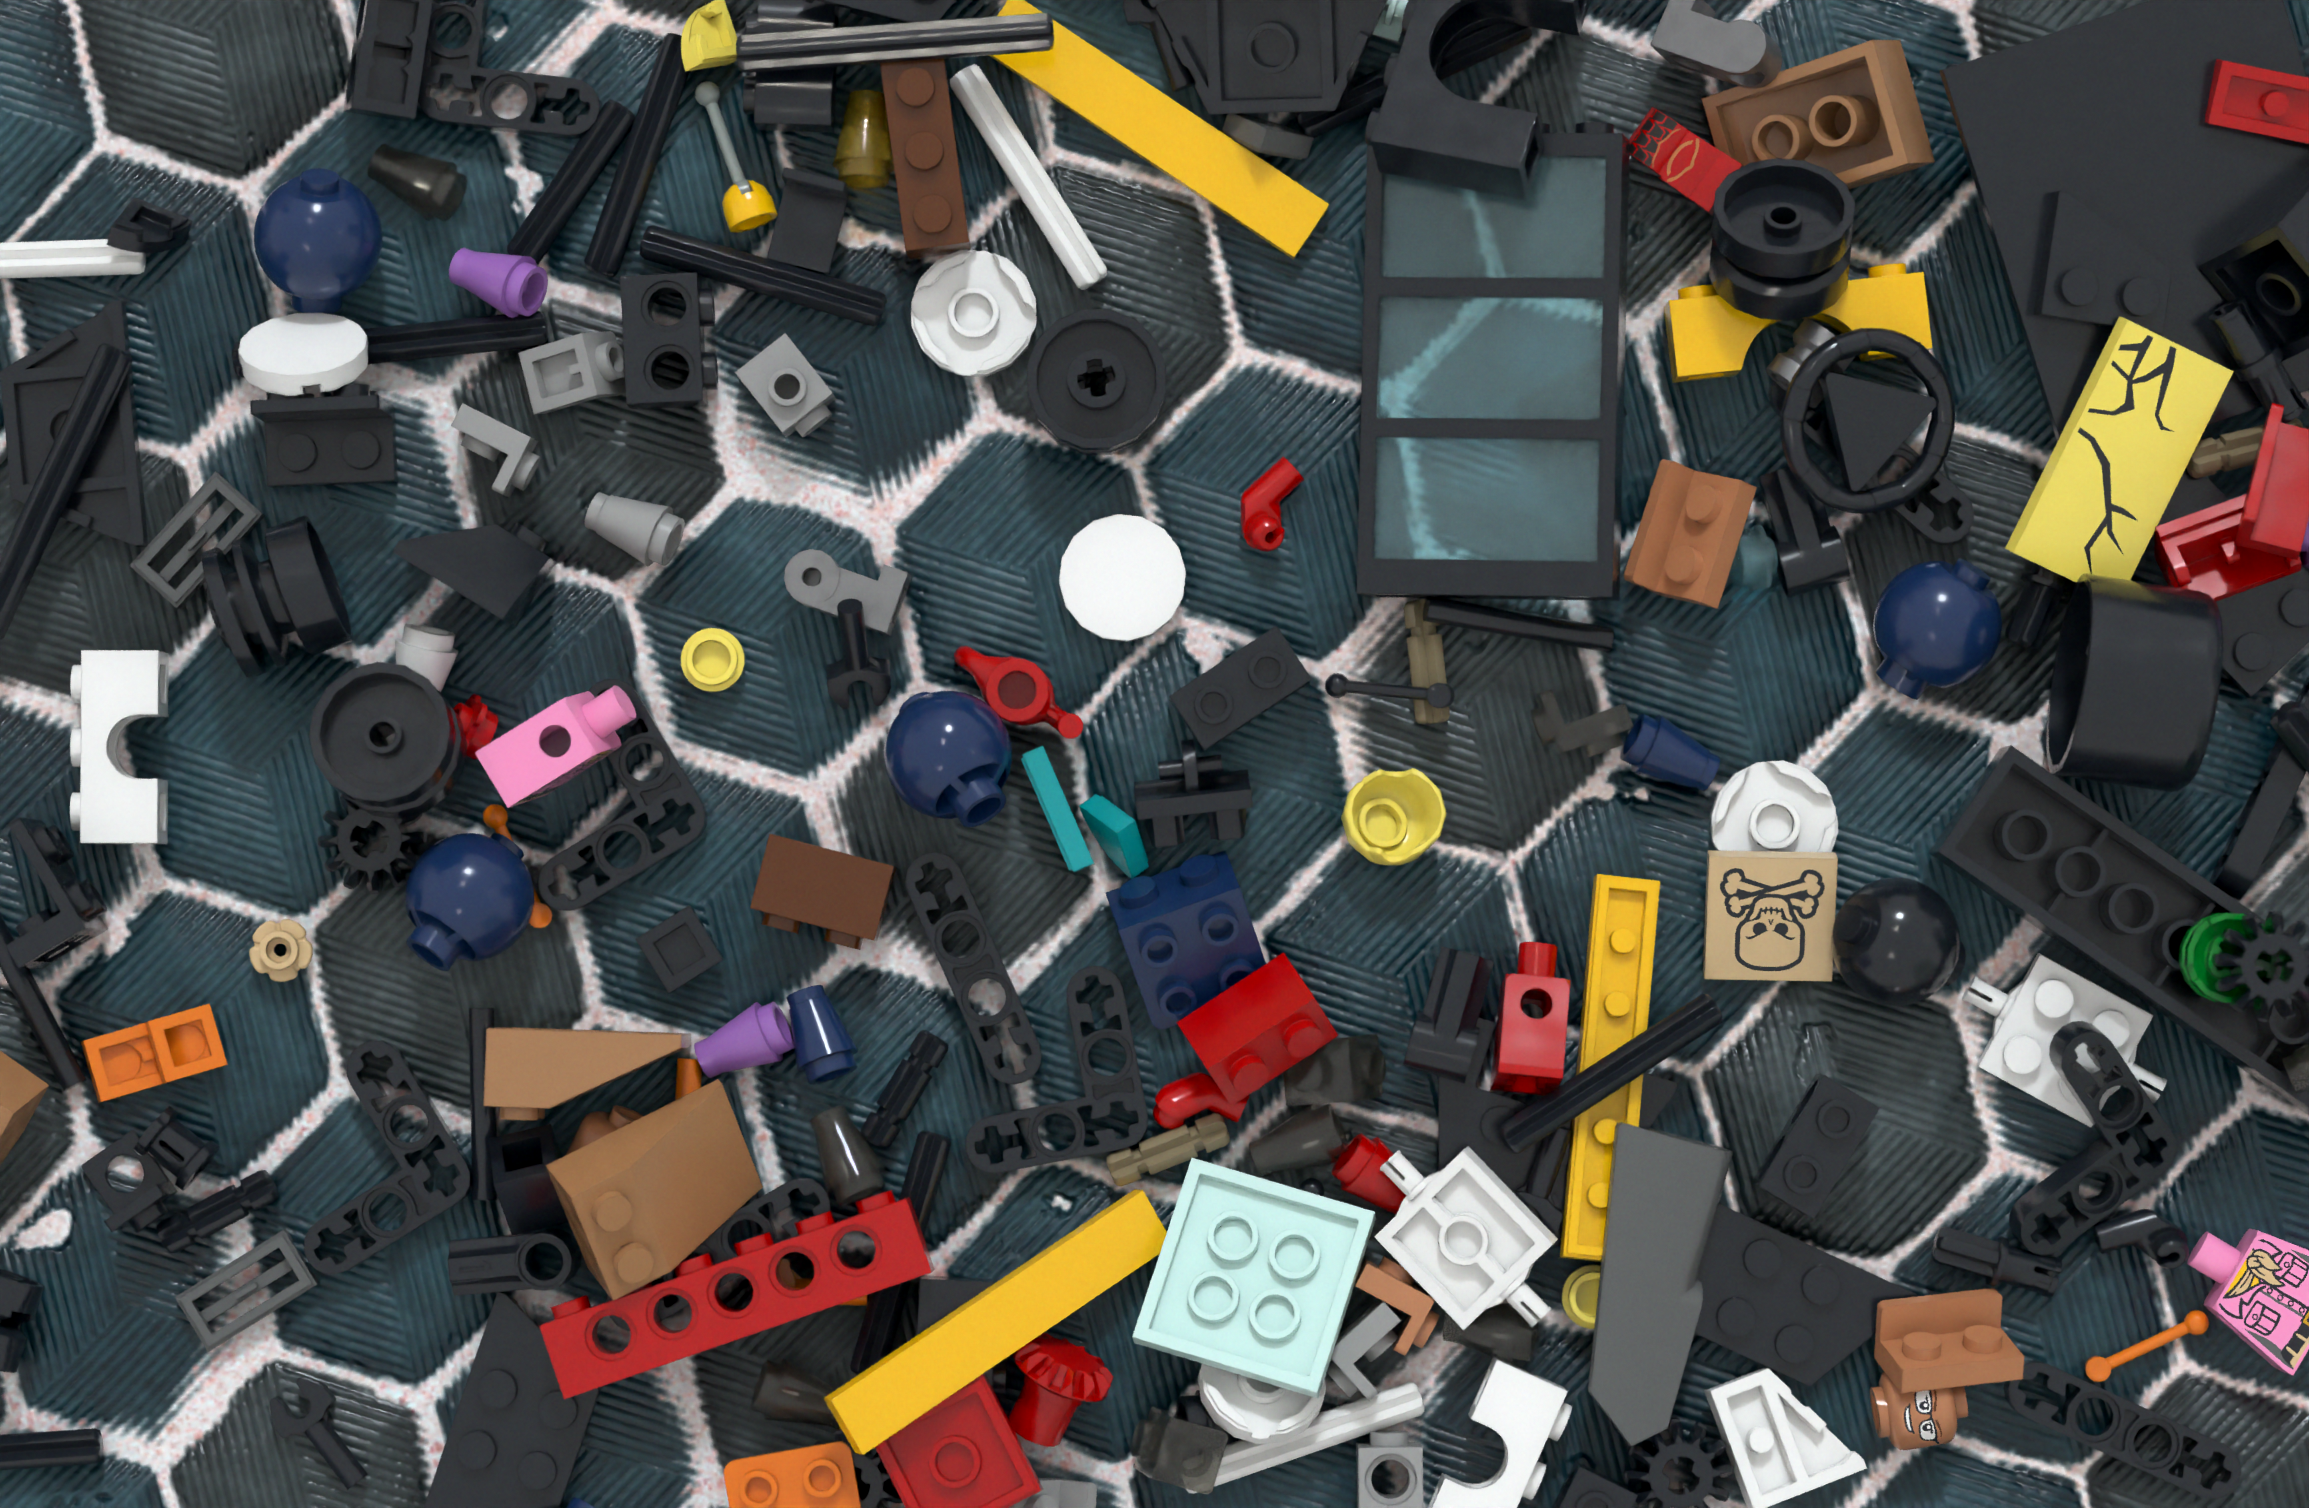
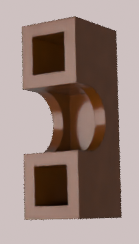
[880,59,971,260]

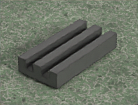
[129,471,266,609]
[175,1229,320,1352]

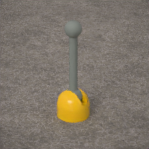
[695,81,778,233]

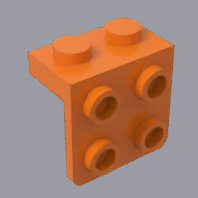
[724,1441,862,1508]

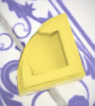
[681,0,737,72]

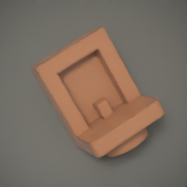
[1355,1256,1440,1356]

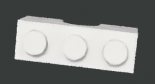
[70,650,169,844]
[1427,1356,1572,1508]

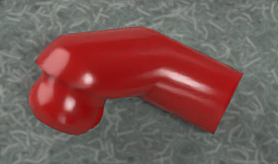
[1153,1072,1250,1129]

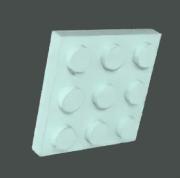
[1132,1158,1376,1398]

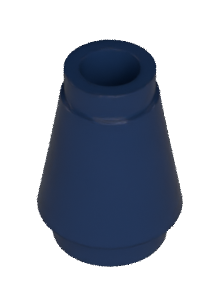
[1620,713,1720,791]
[786,985,858,1085]

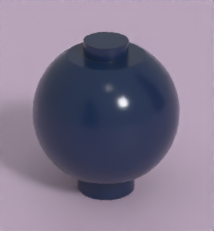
[254,168,383,314]
[1873,558,2002,700]
[884,691,1012,827]
[405,833,534,971]

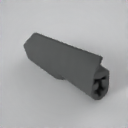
[1588,1122,1733,1446]

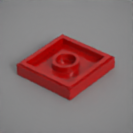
[875,1374,1043,1508]

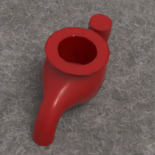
[954,646,1083,739]

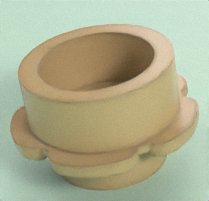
[249,919,313,982]

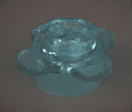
[1729,525,1778,591]

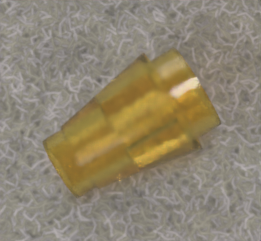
[832,90,894,189]

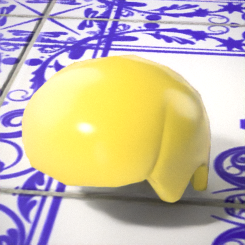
[1341,768,1447,865]

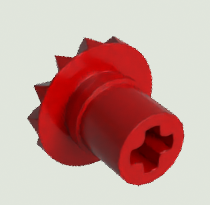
[1008,1333,1113,1447]

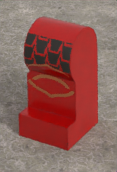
[1629,107,1744,216]

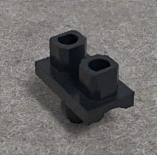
[1134,739,1253,848]

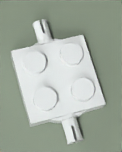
[1962,953,2167,1127]
[1375,1146,1558,1330]

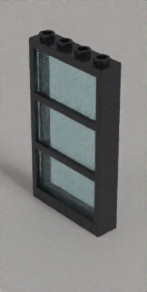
[1357,122,1630,601]

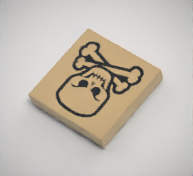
[1703,850,1838,982]

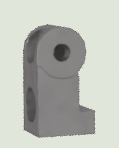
[1650,0,1783,89]
[784,549,912,637]

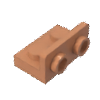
[1624,459,1757,609]
[1874,1288,2024,1393]

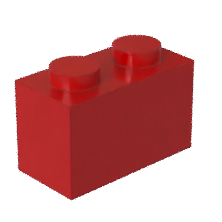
[1177,952,1339,1106]

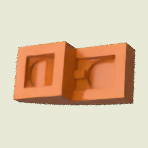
[81,1003,228,1103]

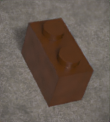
[750,834,897,950]

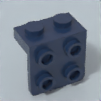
[1106,850,1266,1030]

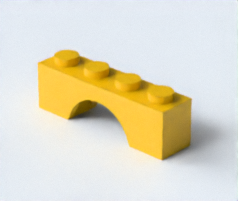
[1664,263,1933,383]

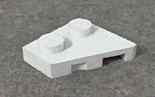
[1704,1368,1867,1508]

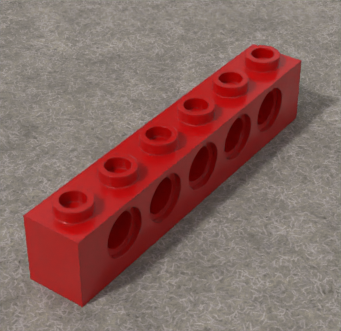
[539,1190,935,1399]

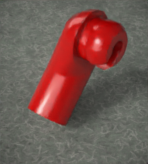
[1240,457,1304,552]

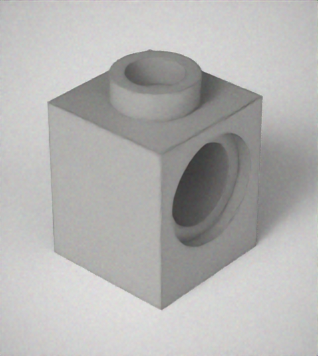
[1356,1431,1423,1508]

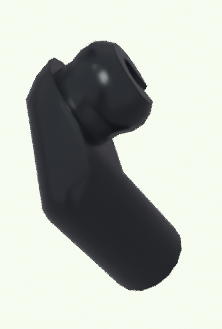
[2092,1209,2189,1269]

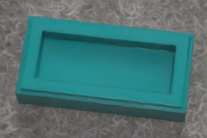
[1021,746,1094,873]

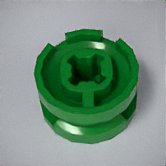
[2179,913,2277,1003]

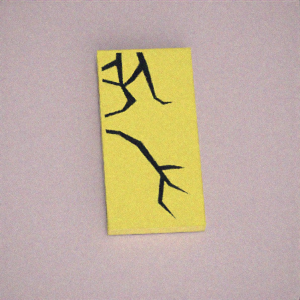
[2005,316,2234,583]

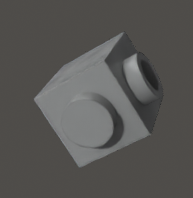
[735,333,836,438]

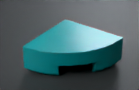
[1079,794,1149,879]

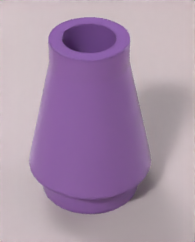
[449,248,548,318]
[694,1002,794,1078]

